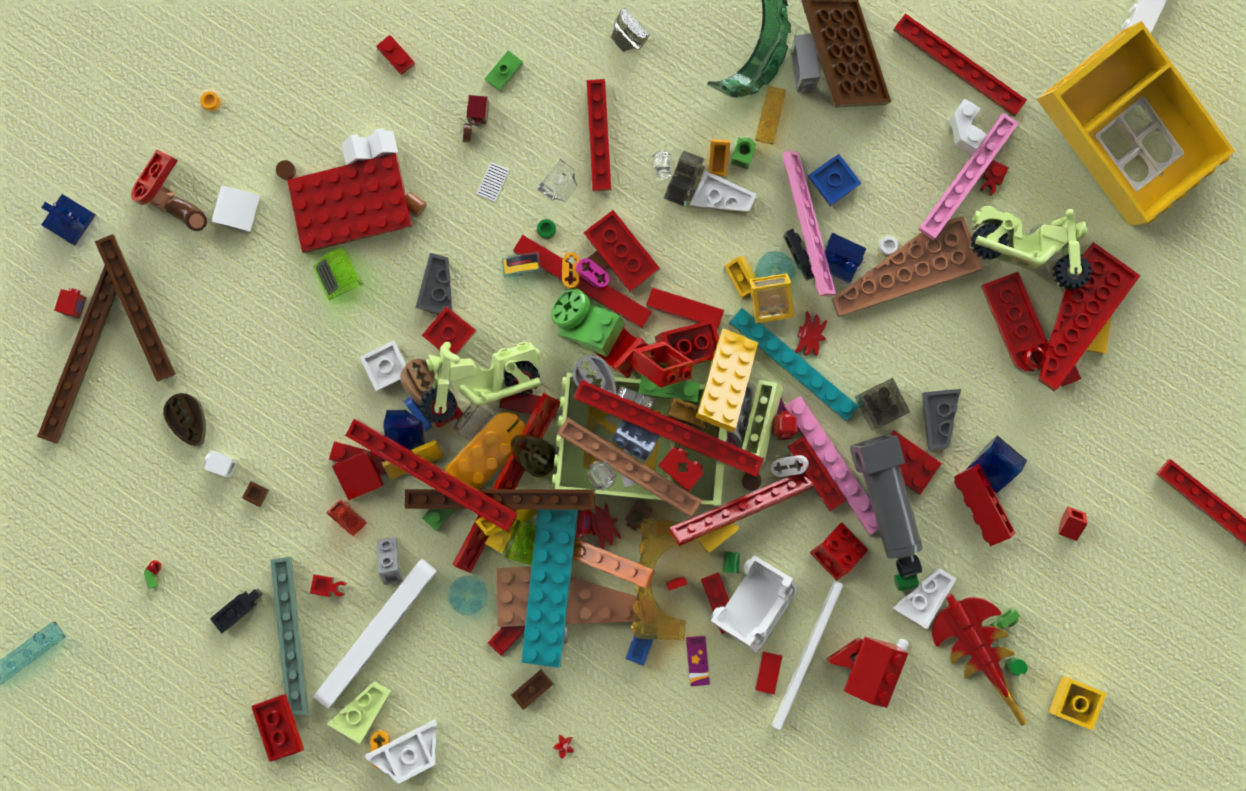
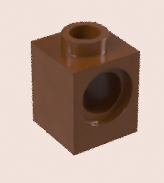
[625,500,653,531]

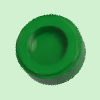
[537,219,556,239]

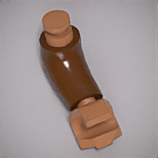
[150,186,207,231]

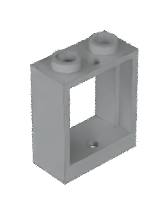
[790,33,820,93]

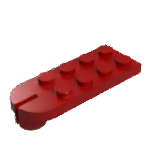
[981,271,1048,372]

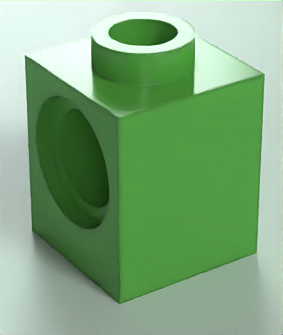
[730,137,757,169]

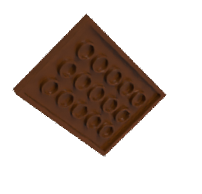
[801,0,891,108]

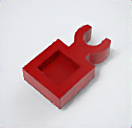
[980,160,1009,196]
[310,574,347,597]

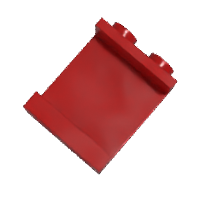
[595,327,653,378]

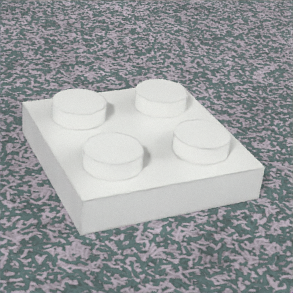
[360,341,406,392]

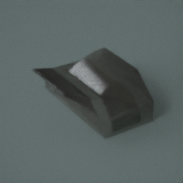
[611,8,650,52]

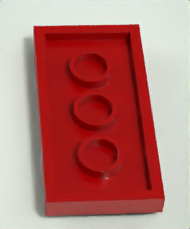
[583,210,660,292]

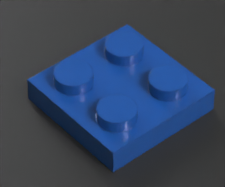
[808,153,861,207]

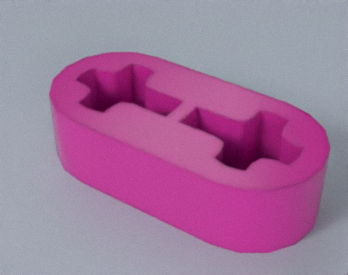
[575,258,609,289]

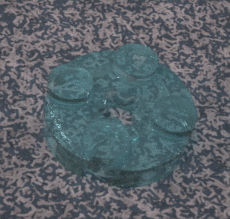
[755,251,794,281]
[448,575,488,615]

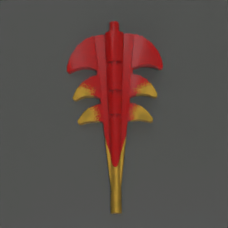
[932,594,1027,726]

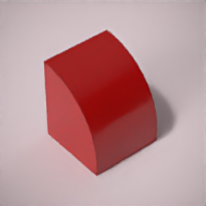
[1059,506,1088,541]

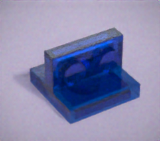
[41,194,96,246]
[824,232,867,283]

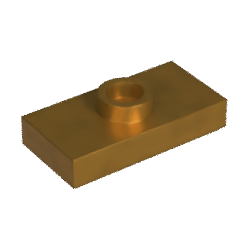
[667,397,706,429]

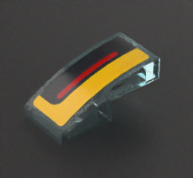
[502,252,541,277]

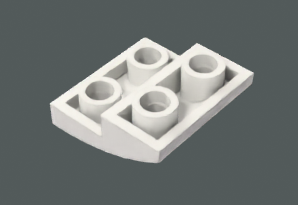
[211,186,260,232]

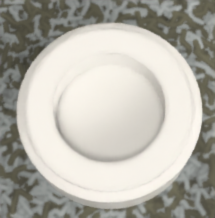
[878,236,899,256]

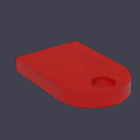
[131,150,178,205]

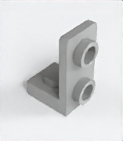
[377,537,403,585]

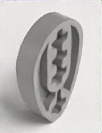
[573,355,616,394]

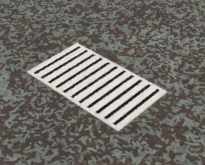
[476,162,509,201]

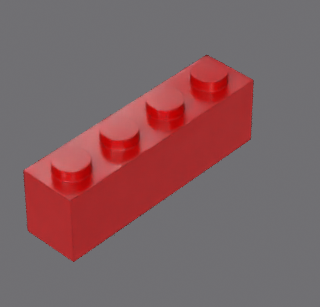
[954,464,1016,547]

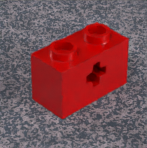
[658,447,704,491]

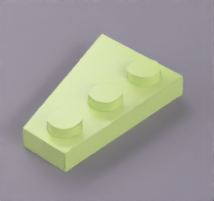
[327,681,391,744]

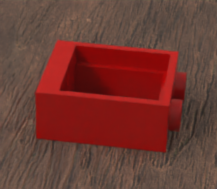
[631,341,693,388]

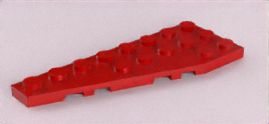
[1038,242,1141,392]

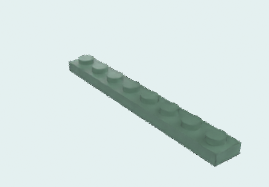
[271,557,309,716]

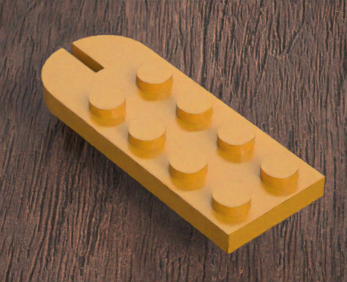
[444,412,525,489]

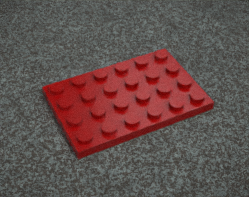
[287,153,413,253]

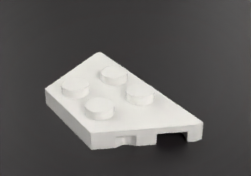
[365,720,437,784]

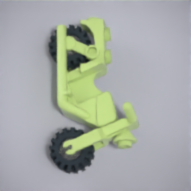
[970,206,1092,290]

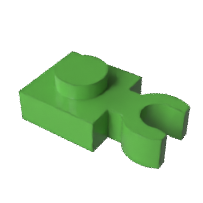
[989,607,1021,629]

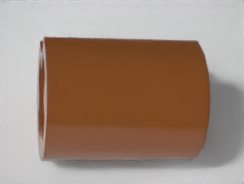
[405,192,427,216]

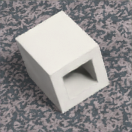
[204,451,238,478]

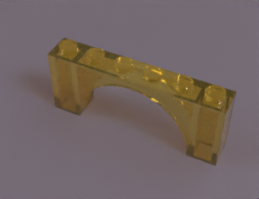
[632,518,693,641]

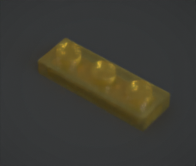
[755,86,786,145]

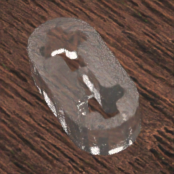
[617,387,655,409]

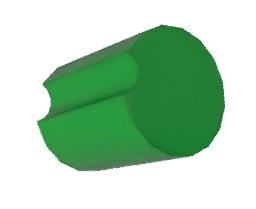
[722,551,740,573]
[894,574,919,591]
[1005,657,1028,676]

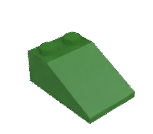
[558,306,625,357]

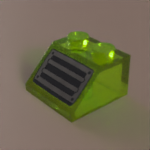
[313,246,363,300]

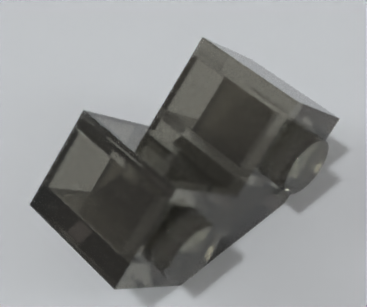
[664,150,705,207]

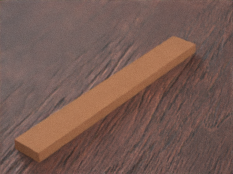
[557,417,702,518]

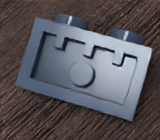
[612,420,660,460]

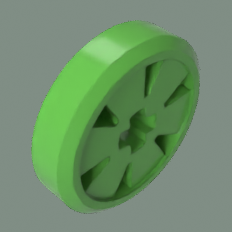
[551,289,590,330]

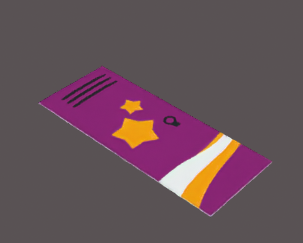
[686,636,710,686]

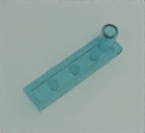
[0,621,66,685]

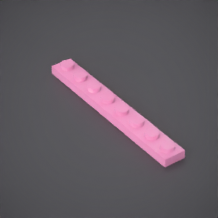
[918,113,1019,241]
[783,150,836,297]
[784,396,879,535]

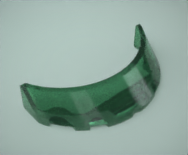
[707,0,791,98]

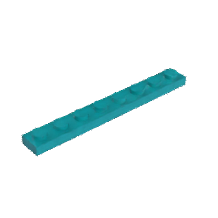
[729,308,859,421]

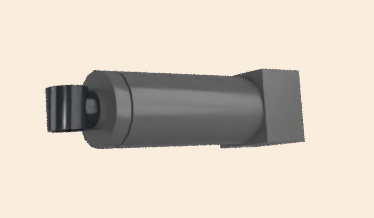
[849,435,923,579]

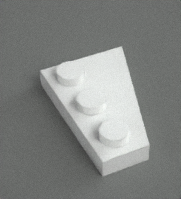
[689,171,757,213]

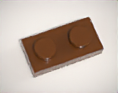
[511,669,554,710]

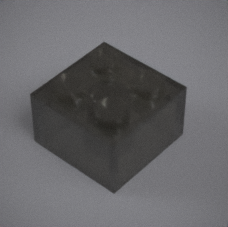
[855,378,911,431]

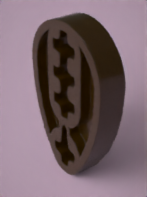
[163,393,206,446]
[510,434,557,477]

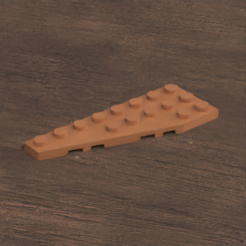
[832,216,983,317]
[496,567,654,627]

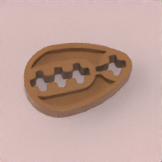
[400,359,436,406]

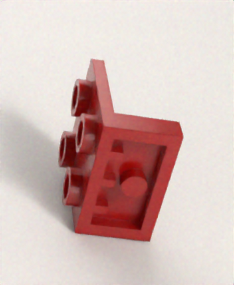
[810,522,868,581]

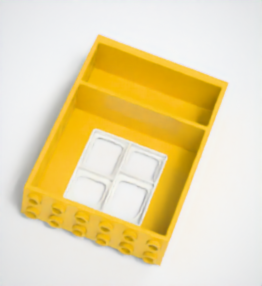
[1036,21,1235,226]

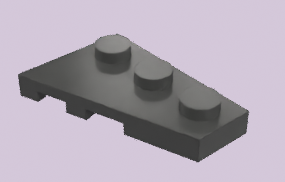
[921,389,961,450]

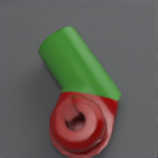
[144,560,162,589]

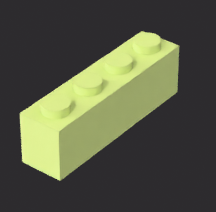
[742,380,783,462]

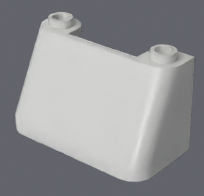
[711,555,797,652]

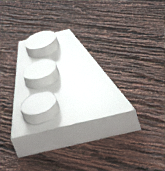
[892,568,956,629]

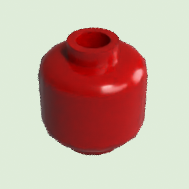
[772,411,798,440]

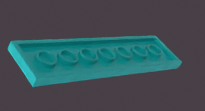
[521,509,578,668]

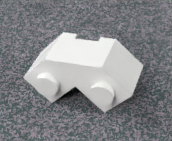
[949,98,986,155]
[341,129,398,165]

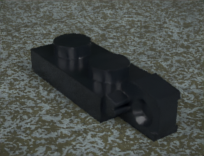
[783,229,815,281]
[210,589,263,634]

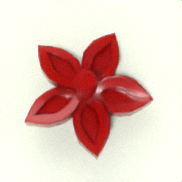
[553,735,574,759]

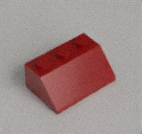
[844,636,909,708]

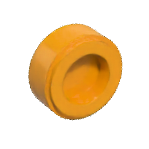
[200,91,221,111]

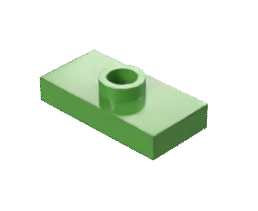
[485,50,523,91]

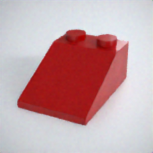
[655,319,719,365]

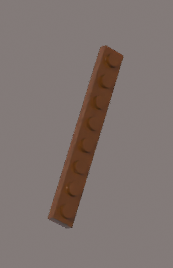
[94,234,176,382]

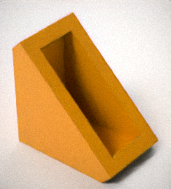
[708,139,730,176]

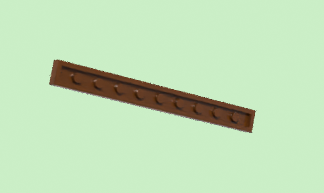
[37,265,117,444]
[405,489,595,510]

